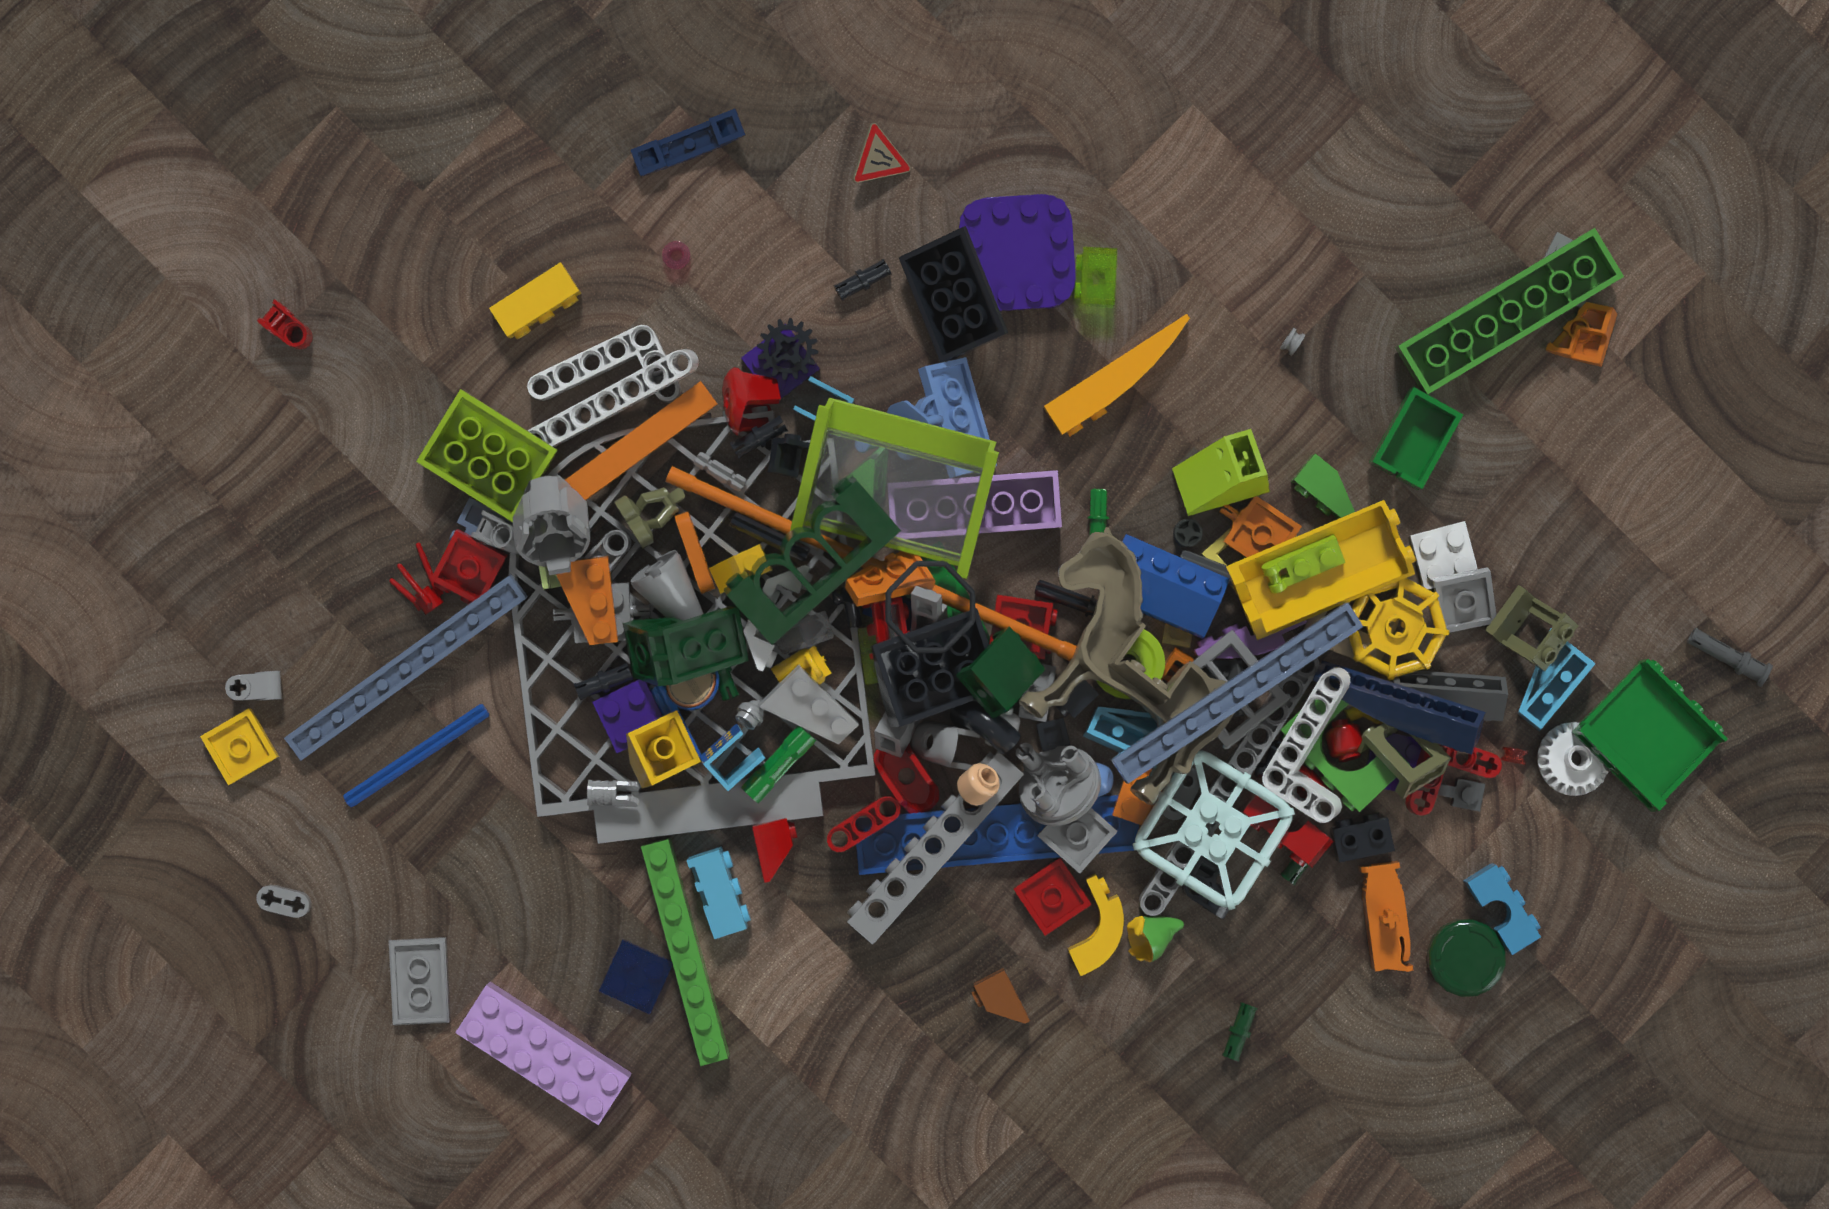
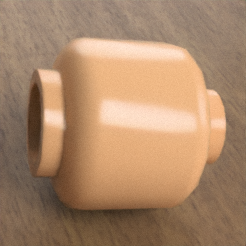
[957,763,1000,806]

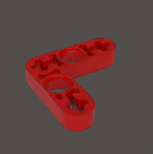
[1405,744,1502,816]

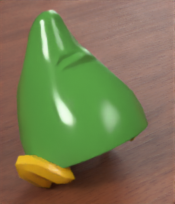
[1127,915,1184,962]

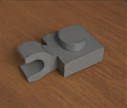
[1438,778,1485,812]

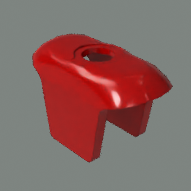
[722,367,781,436]
[874,744,939,813]

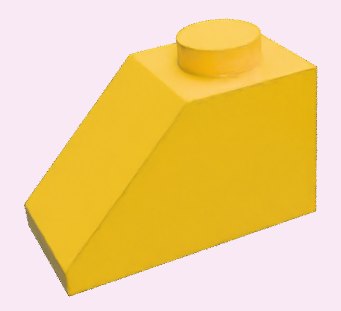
[709,544,772,594]

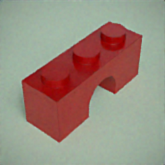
[1243,786,1334,868]

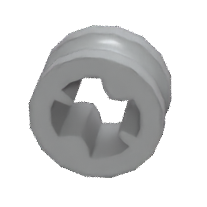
[1280,327,1305,356]

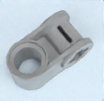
[471,510,518,554]
[583,530,632,573]
[225,671,282,701]

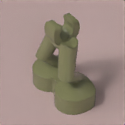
[614,487,685,549]

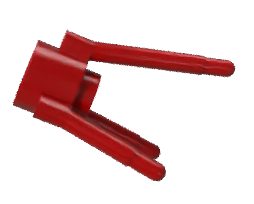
[389,542,444,615]

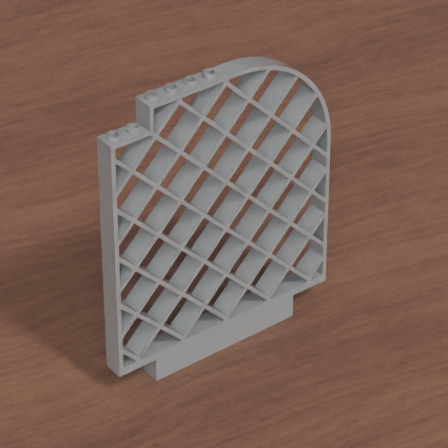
[509,406,876,844]

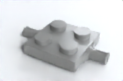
[553,583,651,643]

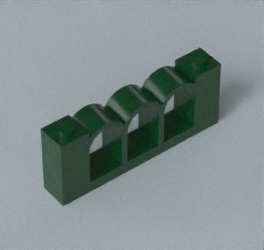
[724,475,901,645]

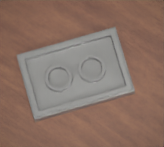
[389,937,450,1025]

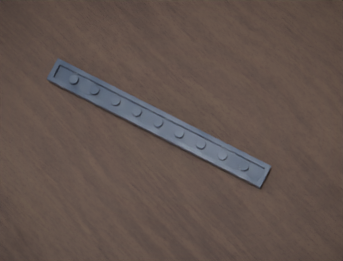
[284,574,528,761]
[1111,603,1363,784]

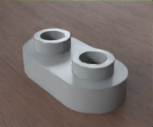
[1163,767,1200,820]

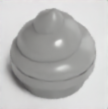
[735,700,764,730]

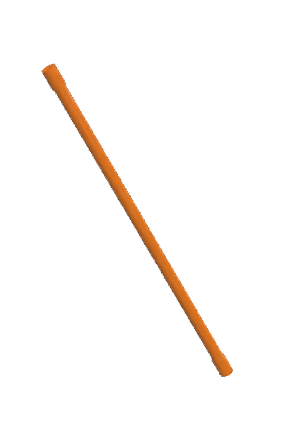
[665,466,1077,661]

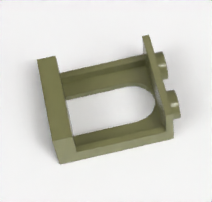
[1485,585,1578,671]
[1358,723,1451,799]

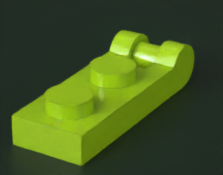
[1262,534,1346,593]

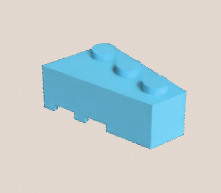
[686,846,751,939]

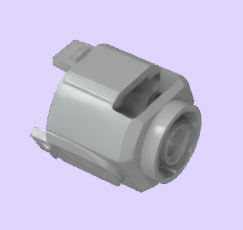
[513,476,590,575]

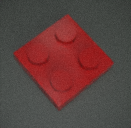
[1013,857,1092,936]

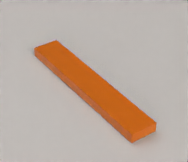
[565,381,718,500]

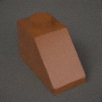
[971,968,1030,1024]

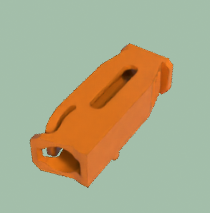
[1359,861,1413,972]

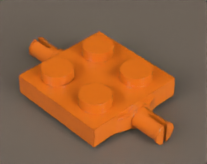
[1219,496,1302,558]

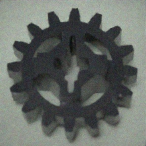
[757,318,819,380]

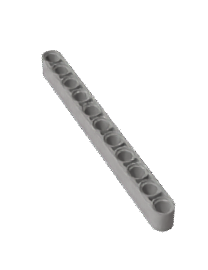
[1139,658,1319,916]

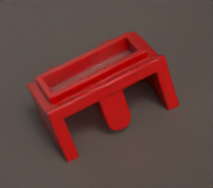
[862,597,910,660]

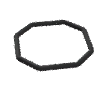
[885,561,975,653]

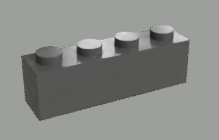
[1391,671,1508,721]

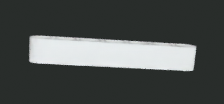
[528,349,699,447]

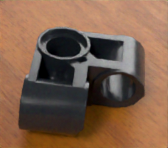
[1182,855,1234,920]

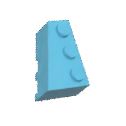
[1517,628,1596,732]
[1083,707,1158,753]

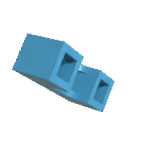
[1463,863,1541,955]

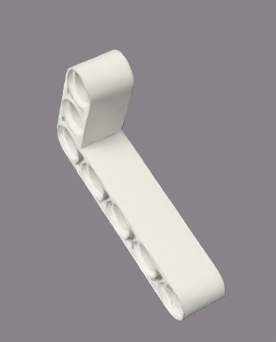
[527,325,681,403]
[1262,668,1351,823]

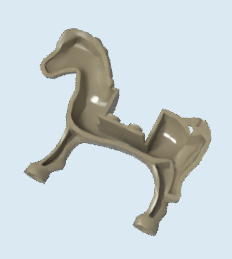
[1019,527,1234,805]

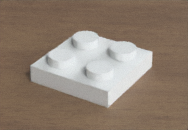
[1409,521,1478,589]

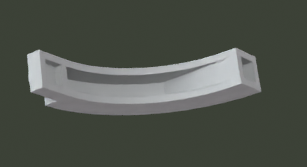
[874,586,947,758]

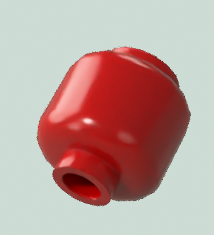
[1325,719,1363,762]

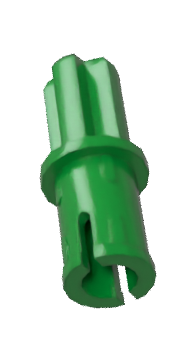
[1087,489,1109,536]

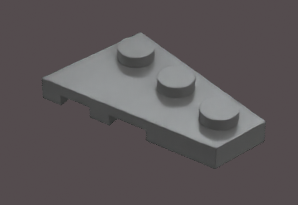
[758,665,859,744]

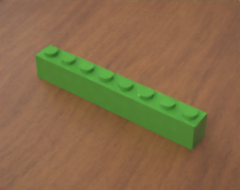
[641,837,730,1066]

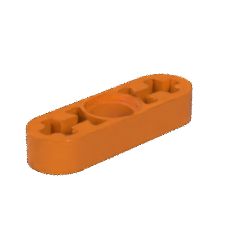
[675,511,715,594]

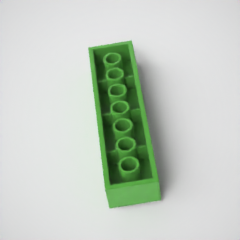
[1395,228,1624,394]

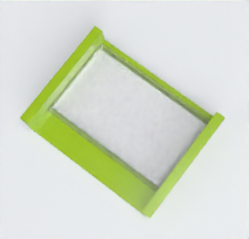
[790,398,999,579]

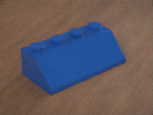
[1122,534,1230,639]

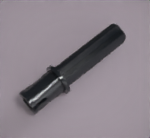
[1034,580,1097,617]

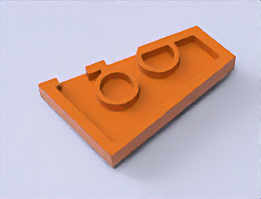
[556,556,619,645]

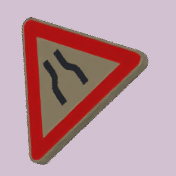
[852,123,911,183]

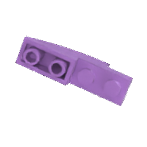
[1193,620,1307,659]

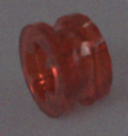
[1501,746,1528,765]

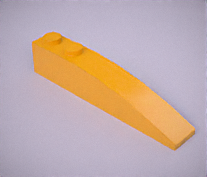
[1043,314,1190,437]

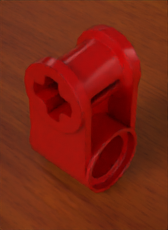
[257,299,313,350]

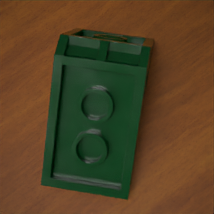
[623,605,749,686]

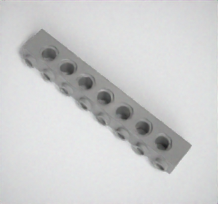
[847,751,1024,945]

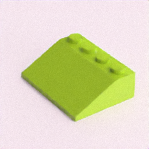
[416,389,557,522]

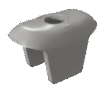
[911,721,980,770]

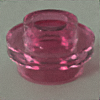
[662,241,691,270]

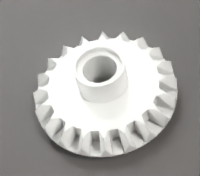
[1538,722,1609,796]

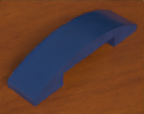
[631,109,746,177]

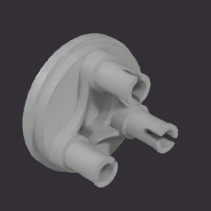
[1016,743,1101,826]

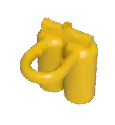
[771,646,831,685]

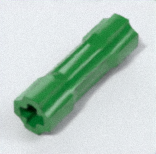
[741,726,817,804]

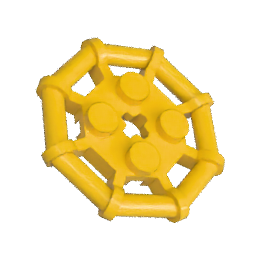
[1349,578,1449,680]

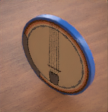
[665,671,719,710]

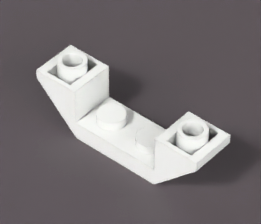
[743,565,813,672]

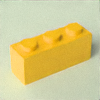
[489,262,581,339]

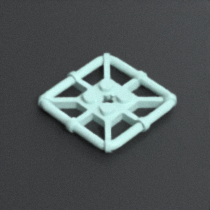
[1133,750,1295,910]

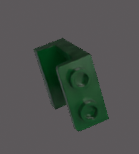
[956,626,1045,718]

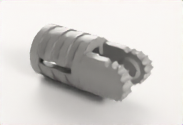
[587,780,640,807]

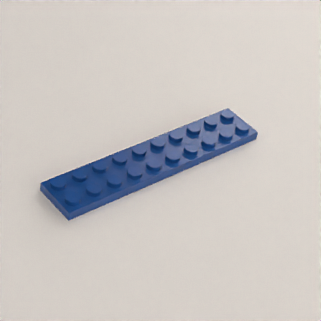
[856,795,1139,875]

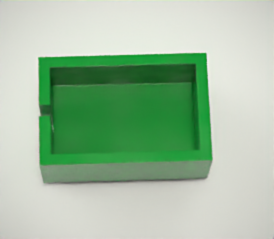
[1368,387,1464,490]

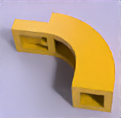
[1068,874,1124,976]

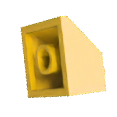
[626,710,701,788]

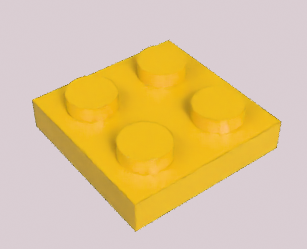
[200,708,279,785]

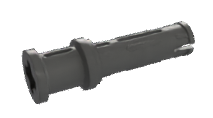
[1687,627,1773,687]

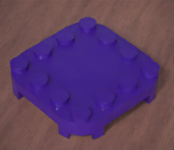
[959,194,1076,311]

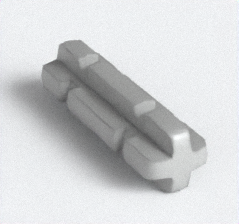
[694,452,747,492]

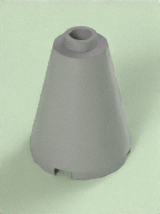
[631,550,703,620]

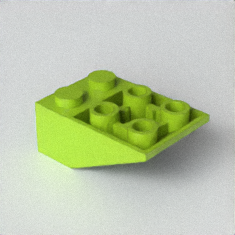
[1172,429,1270,516]

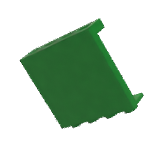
[1572,659,1728,812]

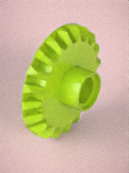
[1096,630,1165,700]

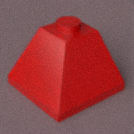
[752,818,798,883]

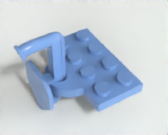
[855,357,997,478]

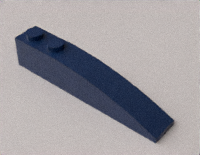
[1313,660,1486,755]

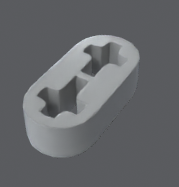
[256,885,311,918]

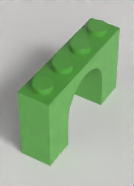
[1280,699,1410,812]

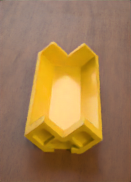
[1226,500,1416,640]

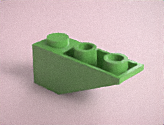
[1291,454,1355,519]

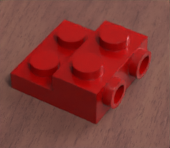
[430,529,508,605]
[989,594,1058,659]

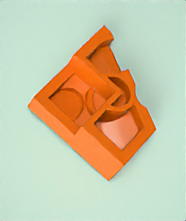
[1546,302,1617,367]

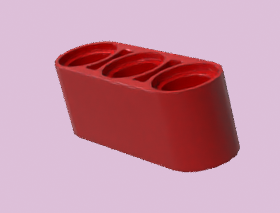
[827,795,901,852]

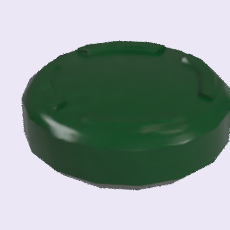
[1427,919,1506,997]

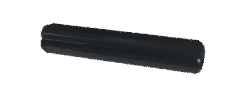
[730,513,810,561]

